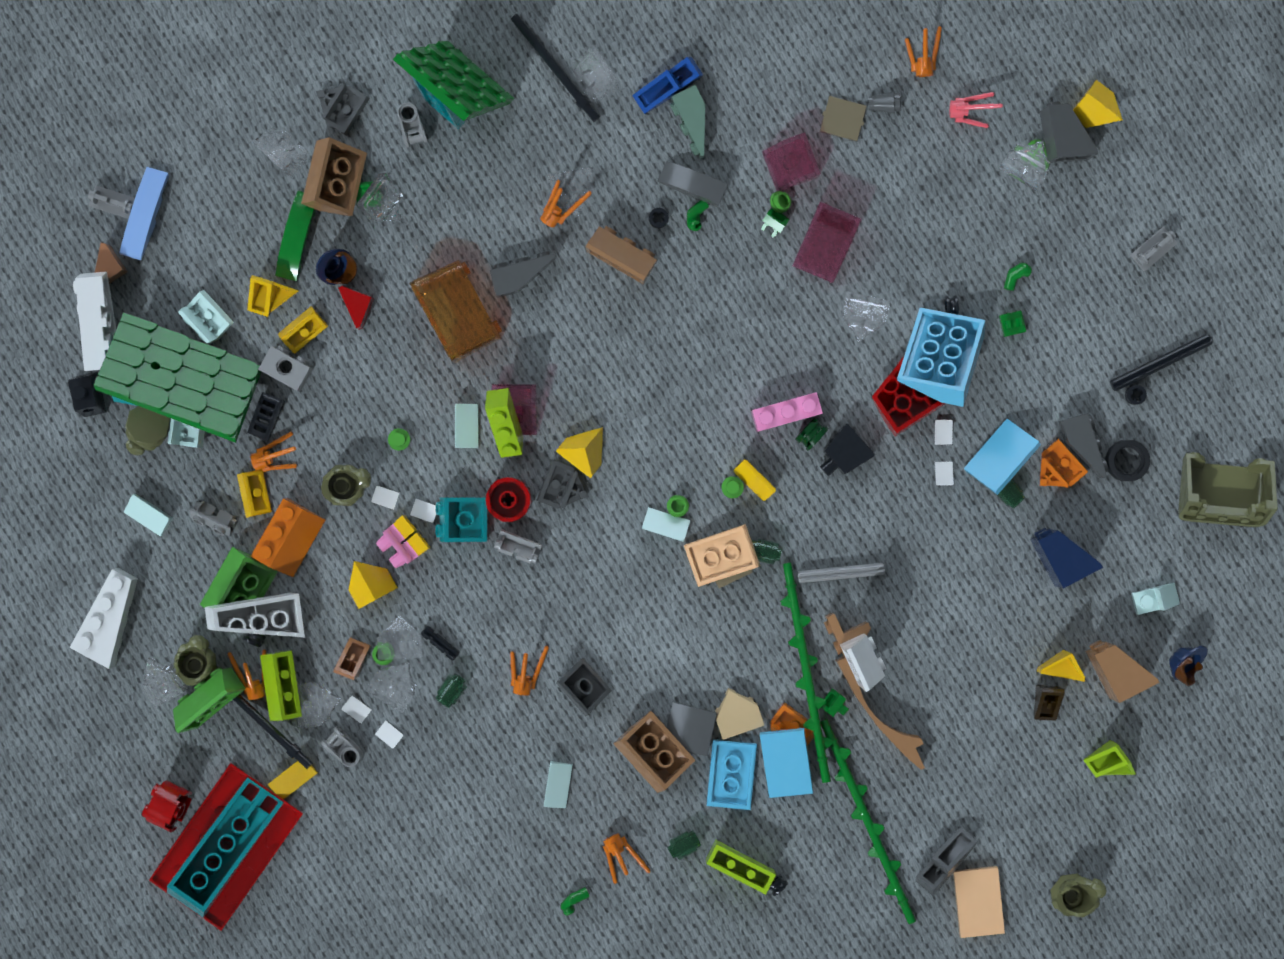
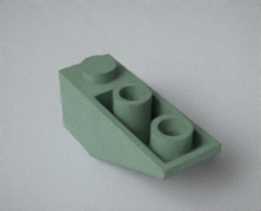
[669,85,705,159]

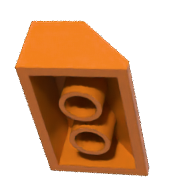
[250,498,326,577]

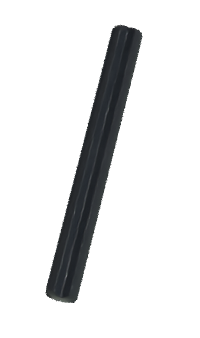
[1110,334,1213,391]

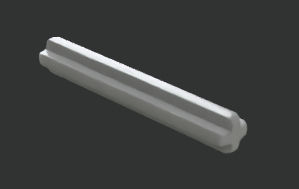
[797,563,885,583]

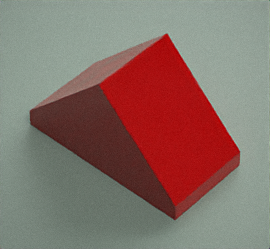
[338,286,374,330]

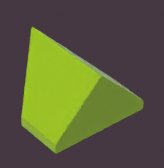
[1083,740,1136,778]

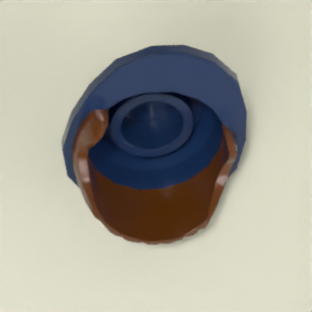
[315,249,357,285]
[1169,645,1208,686]

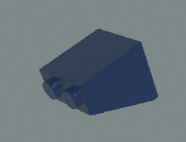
[1030,528,1103,589]

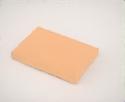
[684,524,760,587]
[953,866,1005,938]

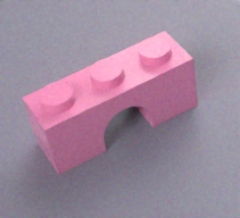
[751,392,823,432]

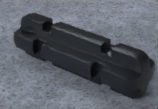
[421,626,460,661]

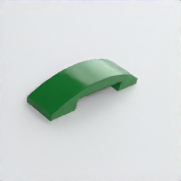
[275,191,316,282]

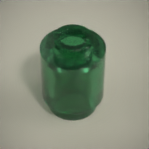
[996,479,1025,509]
[752,539,782,565]
[436,674,467,708]
[667,830,702,860]

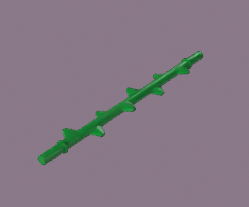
[780,563,833,783]
[820,718,916,924]

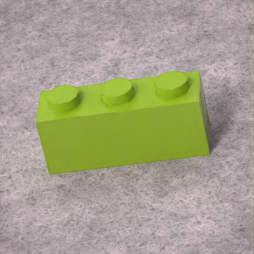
[485,388,523,458]
[260,651,302,721]
[705,839,776,895]

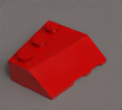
[872,357,946,437]

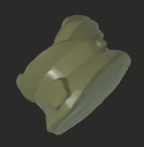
[125,406,170,456]
[321,465,371,506]
[173,635,217,686]
[1051,873,1107,917]

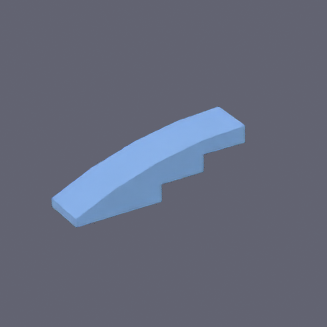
[119,167,169,260]

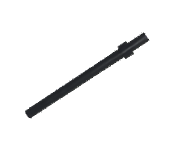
[511,14,600,122]
[233,694,313,769]

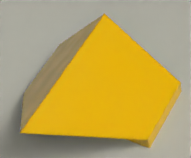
[1073,80,1123,128]
[247,275,298,317]
[556,427,603,478]
[348,561,398,609]
[1037,650,1085,682]

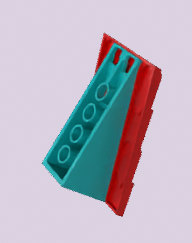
[149,763,303,931]

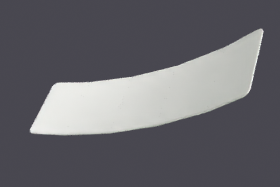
[935,420,954,485]
[371,486,436,523]
[342,696,403,749]

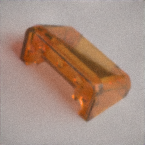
[409,260,503,363]

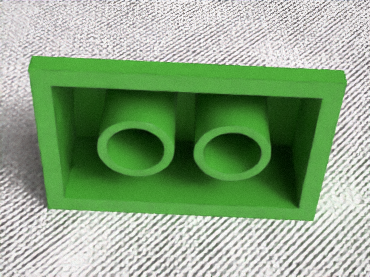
[200,546,278,608]
[173,667,246,733]

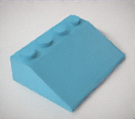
[897,308,985,407]

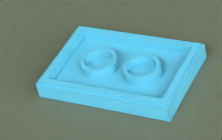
[964,419,1041,495]
[760,728,813,798]
[706,739,757,810]

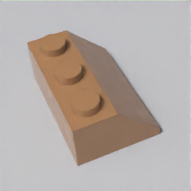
[301,137,367,216]
[585,226,657,285]
[613,711,695,793]

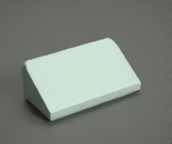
[455,404,479,448]
[124,494,173,537]
[642,507,690,542]
[544,761,573,808]

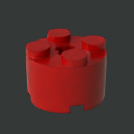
[486,477,532,522]
[142,780,192,832]

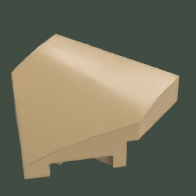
[715,688,765,740]

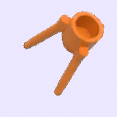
[905,26,942,77]
[540,180,592,228]
[250,432,297,472]
[510,646,549,696]
[228,649,267,700]
[603,833,650,884]

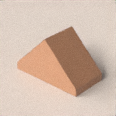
[94,243,128,284]
[333,638,370,680]

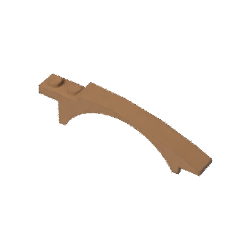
[823,612,925,770]

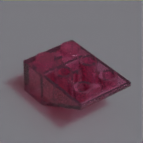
[792,202,861,283]

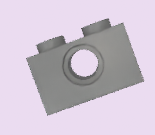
[258,345,313,392]

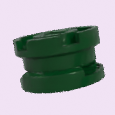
[795,417,829,451]

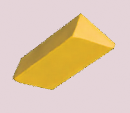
[278,306,328,354]
[733,459,776,501]
[237,469,272,518]
[267,761,318,800]

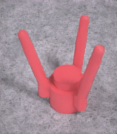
[950,92,1003,128]

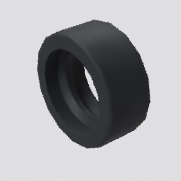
[1105,440,1150,481]

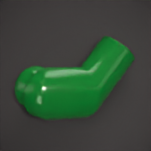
[686,200,709,231]
[1003,263,1032,291]
[560,887,589,916]

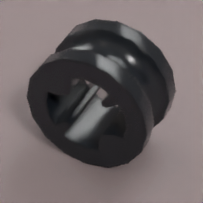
[649,207,669,228]
[944,296,959,315]
[1125,385,1147,405]
[243,633,266,647]
[769,874,788,896]

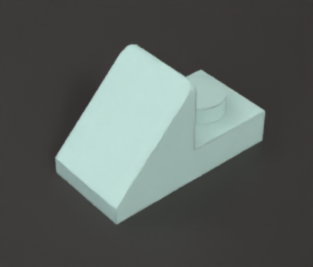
[1131,583,1180,615]

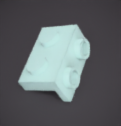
[178,290,234,344]
[168,419,205,448]

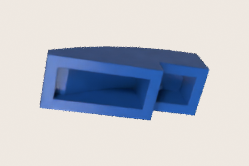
[632,57,704,114]

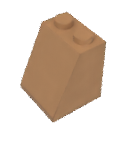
[1085,640,1160,703]

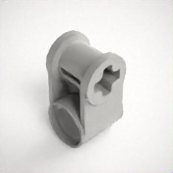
[398,102,428,148]
[321,726,363,767]

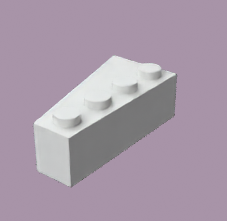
[73,272,116,371]
[70,568,138,669]
[205,593,305,638]

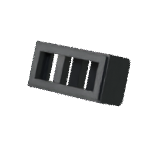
[247,392,285,441]

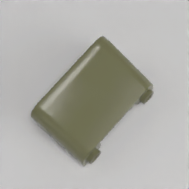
[1178,452,1278,527]

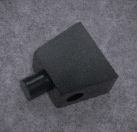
[68,372,107,417]
[820,423,875,476]

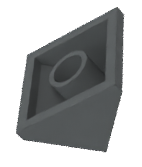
[556,658,612,717]

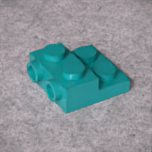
[435,497,487,542]

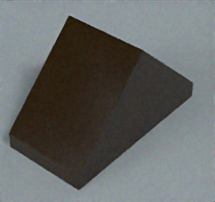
[1034,685,1064,721]

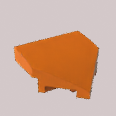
[1040,438,1088,488]
[770,702,814,746]

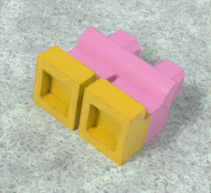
[376,515,431,568]

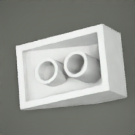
[840,634,886,692]

